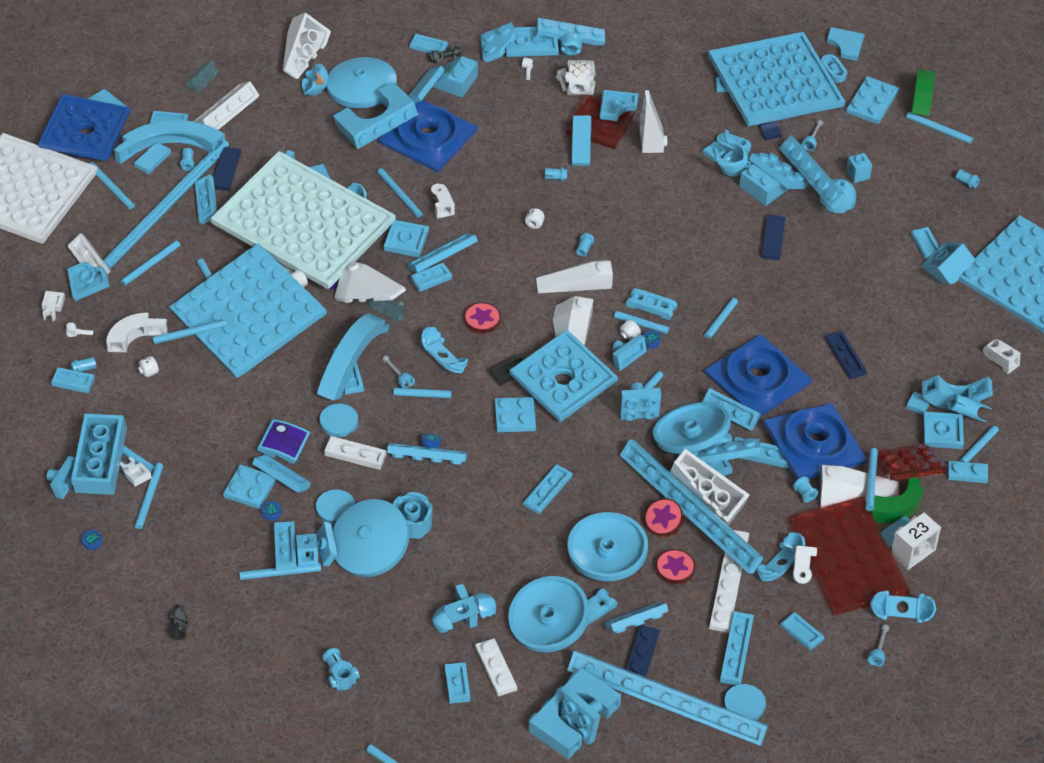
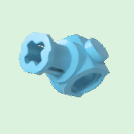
[322,648,360,691]

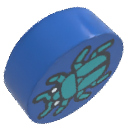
[643,330,661,349]
[421,433,441,448]
[261,501,282,521]
[82,530,102,550]

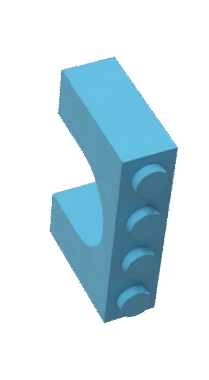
[333,82,418,149]
[528,668,621,759]

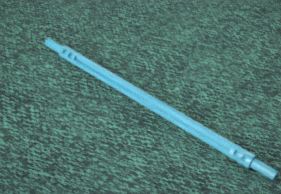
[103,141,229,269]

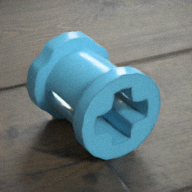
[793,477,819,503]

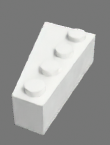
[670,449,749,525]

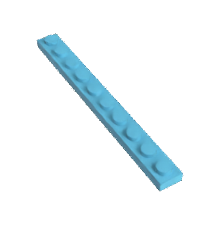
[620,440,764,574]
[567,650,769,746]

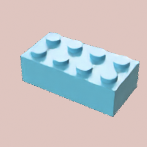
[71,414,127,495]

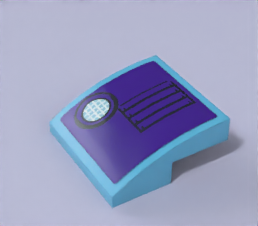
[257,419,310,464]

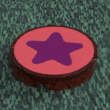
[463,302,501,334]
[644,498,684,537]
[655,549,695,585]

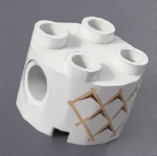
[565,60,595,96]

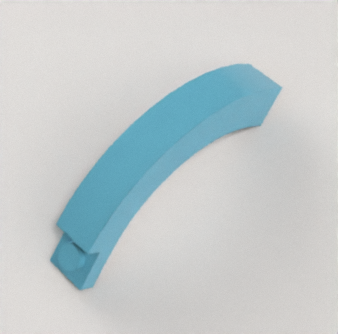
[114,120,225,164]
[317,313,390,401]

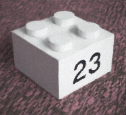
[891,513,941,570]

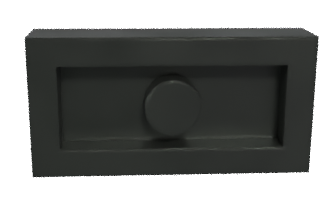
[490,353,526,386]

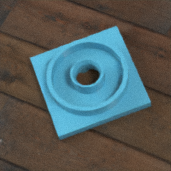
[509,330,618,422]

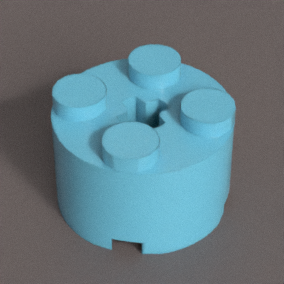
[393,492,432,539]

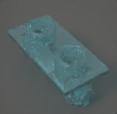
[186,60,219,93]
[369,299,408,322]

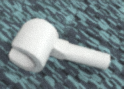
[522,57,533,80]
[556,68,567,91]
[66,323,93,337]

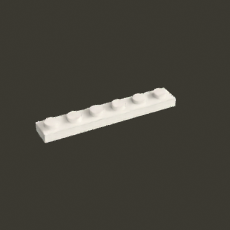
[709,530,749,633]

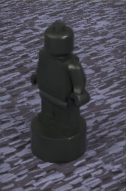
[169,605,189,640]

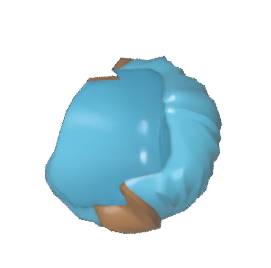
[302,64,329,96]

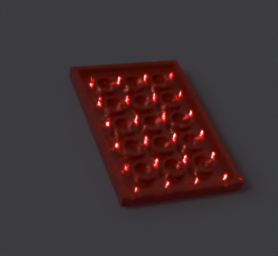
[789,496,910,616]

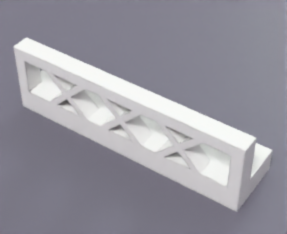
[193,81,259,130]

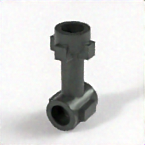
[428,45,461,64]

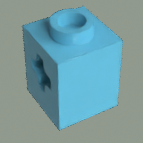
[846,153,872,183]
[296,534,318,566]

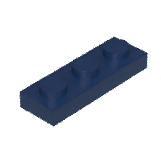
[626,625,660,677]

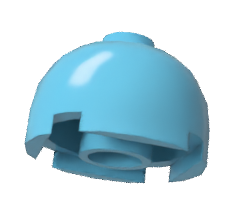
[820,179,856,213]

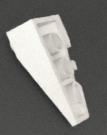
[283,13,331,79]
[639,90,667,153]
[536,260,613,293]
[335,262,406,303]
[552,296,593,346]
[820,465,899,511]

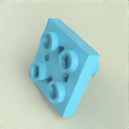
[620,383,661,421]
[560,689,603,745]

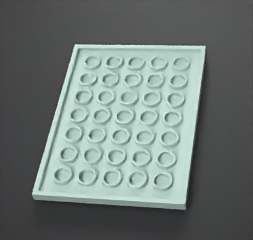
[211,151,396,289]

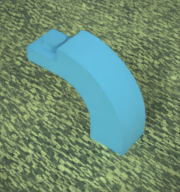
[922,375,993,409]

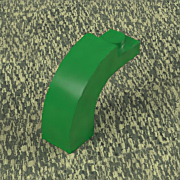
[912,68,935,116]
[871,470,924,523]

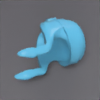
[713,130,751,177]

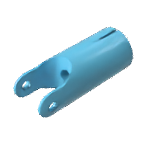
[948,393,992,422]

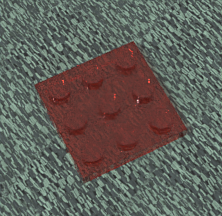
[566,94,635,149]
[877,444,947,481]

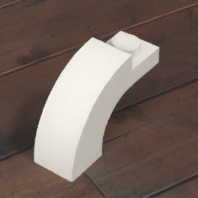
[106,313,168,352]

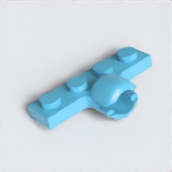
[536,18,605,56]
[692,432,761,464]

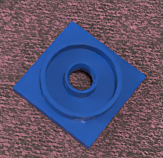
[38,94,131,161]
[379,100,478,173]
[704,334,812,418]
[763,403,867,480]

